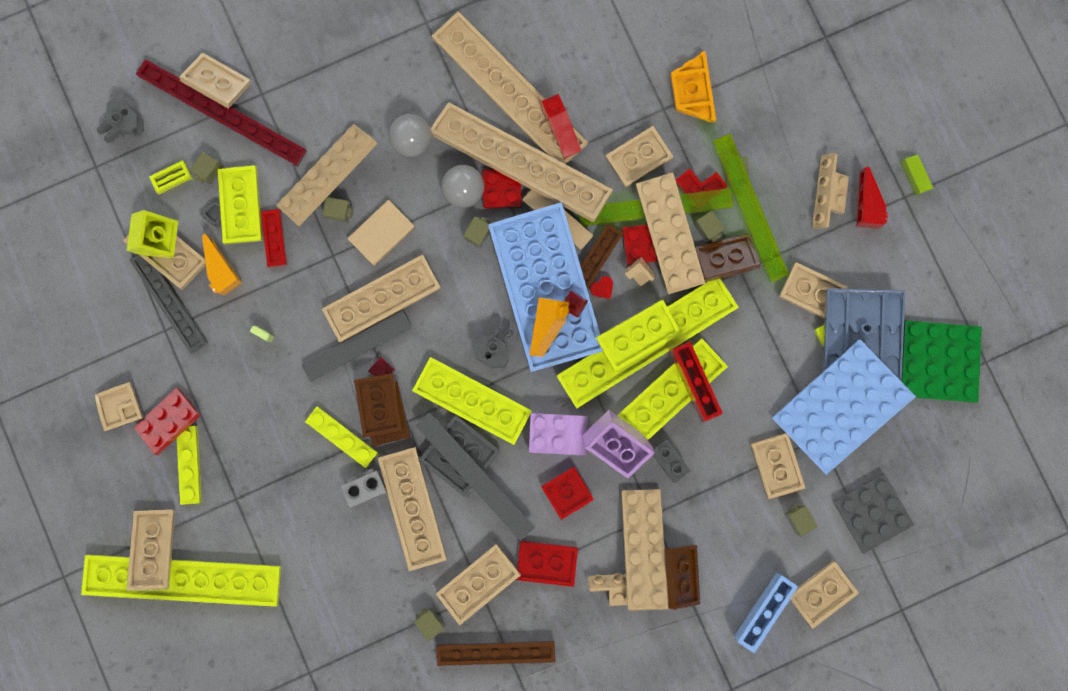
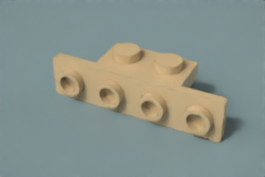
[812,153,849,229]
[588,574,667,606]

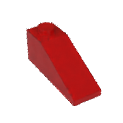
[541,94,581,159]
[857,167,888,229]

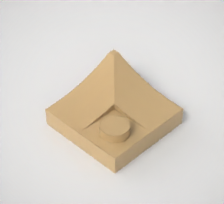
[95,382,144,431]

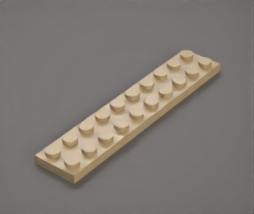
[431,11,588,165]
[431,102,613,223]

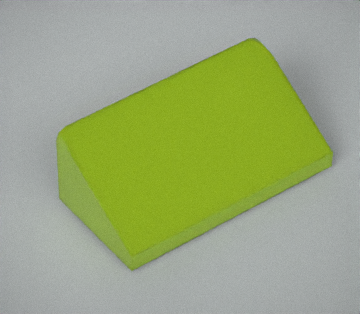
[900,155,934,196]

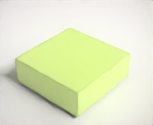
[250,326,274,342]

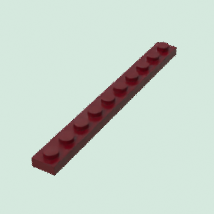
[135,59,307,167]

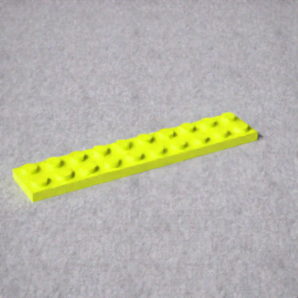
[556,279,739,409]
[81,554,281,607]

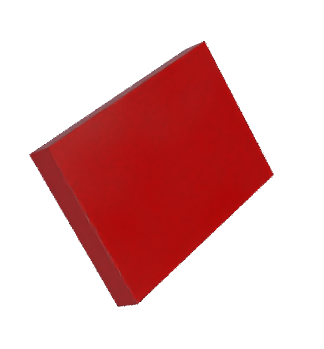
[516,540,578,587]

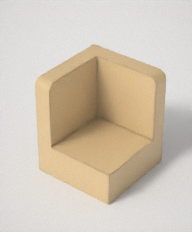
[625,257,656,286]

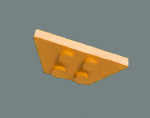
[670,51,717,123]

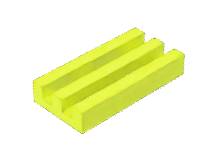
[149,160,193,194]

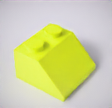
[126,210,178,258]

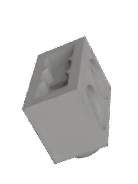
[341,469,387,508]

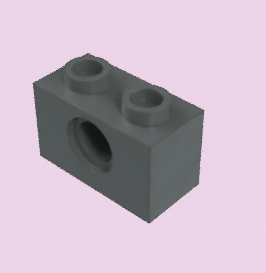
[652,440,691,483]

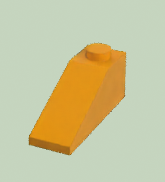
[202,234,242,296]
[530,298,569,357]

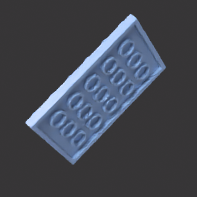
[772,339,916,475]

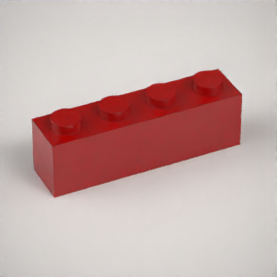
[670,342,723,422]

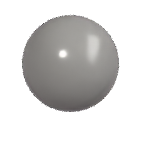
[389,114,432,157]
[442,165,485,208]

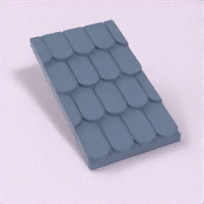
[823,288,905,416]

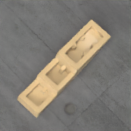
[522,189,593,250]

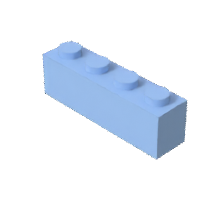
[733,572,798,653]

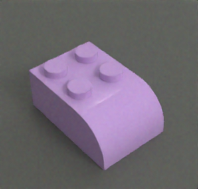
[582,410,655,478]
[529,413,588,455]

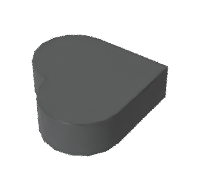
[200,201,221,227]

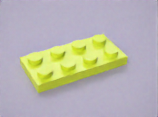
[218,165,263,245]
[595,300,681,372]

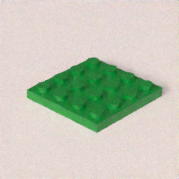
[902,320,982,403]

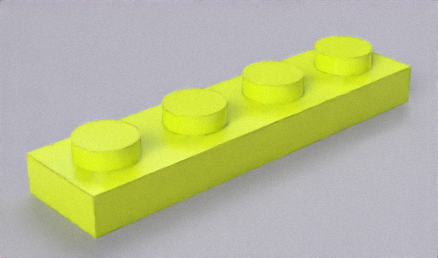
[305,407,378,468]
[177,426,202,505]

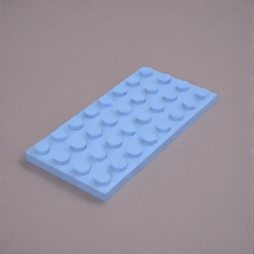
[488,202,602,372]

